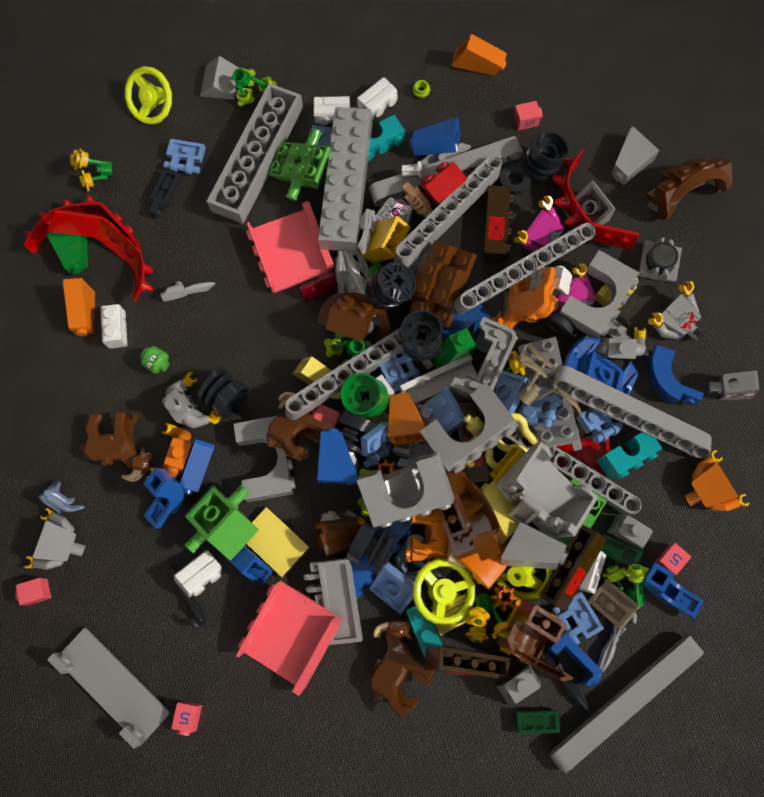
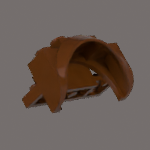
[646,157,732,220]
[408,240,477,328]
[437,471,501,561]

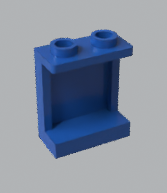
[544,633,603,687]

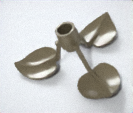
[517,345,582,417]

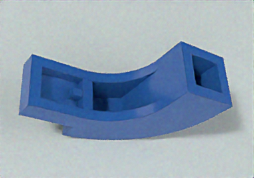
[648,345,704,405]
[144,468,184,528]
[643,563,704,619]

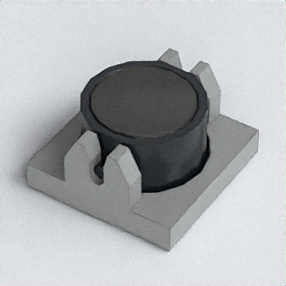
[638,238,682,284]

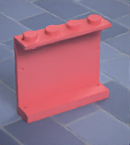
[246,201,335,293]
[236,581,343,696]

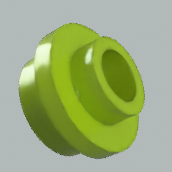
[413,80,430,98]

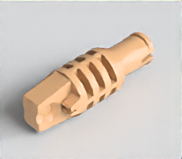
[401,182,433,219]

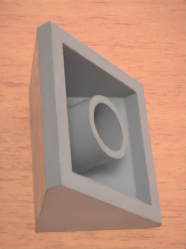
[200,56,239,100]
[575,181,615,225]
[382,467,424,503]

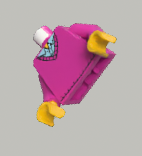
[514,196,564,254]
[552,264,597,313]

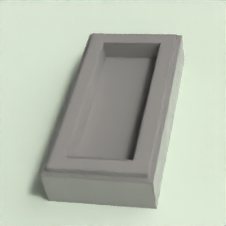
[508,494,544,525]

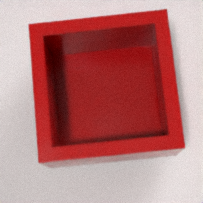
[419,161,468,204]

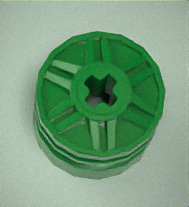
[341,373,389,418]

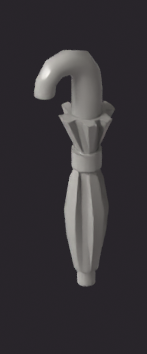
[335,251,346,294]
[598,613,637,676]

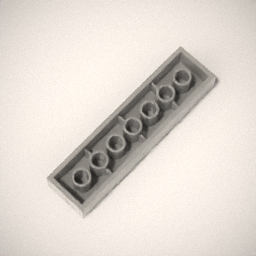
[207,83,303,224]
[318,107,372,252]

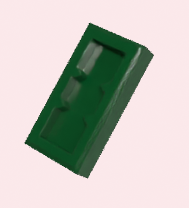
[601,534,643,567]
[515,710,560,734]

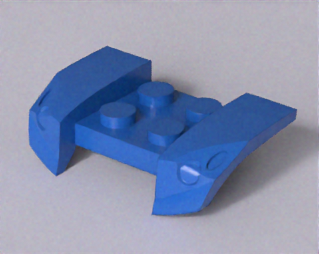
[564,337,638,396]

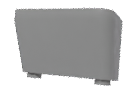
[450,317,517,403]
[497,442,598,538]

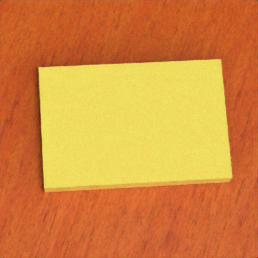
[247,507,310,577]

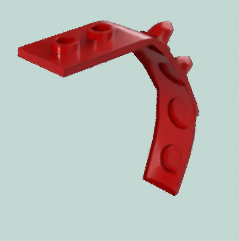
[552,149,640,250]
[23,195,139,254]
[47,210,154,301]

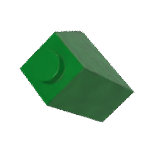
[46,232,88,276]
[431,328,476,369]

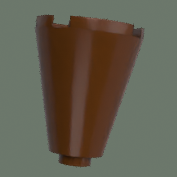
[312,516,366,561]

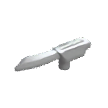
[421,143,471,166]
[357,209,376,255]
[161,282,215,302]
[607,320,649,356]

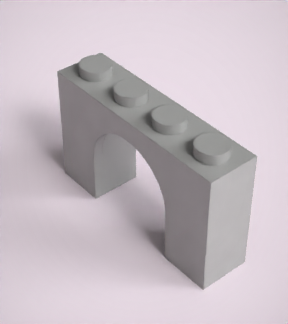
[559,250,639,339]
[420,383,518,473]
[234,415,296,502]
[357,451,455,528]

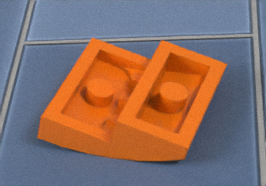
[458,542,508,590]

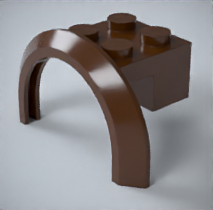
[317,292,391,347]
[495,600,573,682]

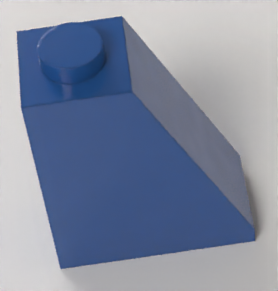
[410,118,460,156]
[442,304,492,342]
[317,428,359,485]
[179,439,215,496]
[224,545,274,586]

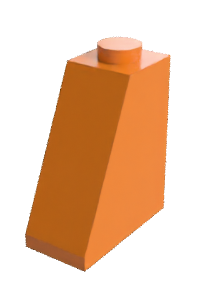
[451,34,507,76]
[63,278,95,336]
[388,392,426,445]

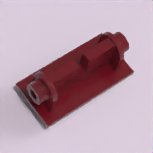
[299,271,338,302]

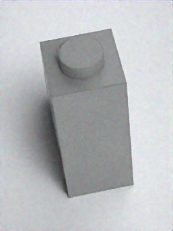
[611,127,659,185]
[501,522,568,569]

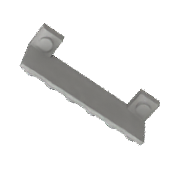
[518,337,582,451]
[47,628,170,749]

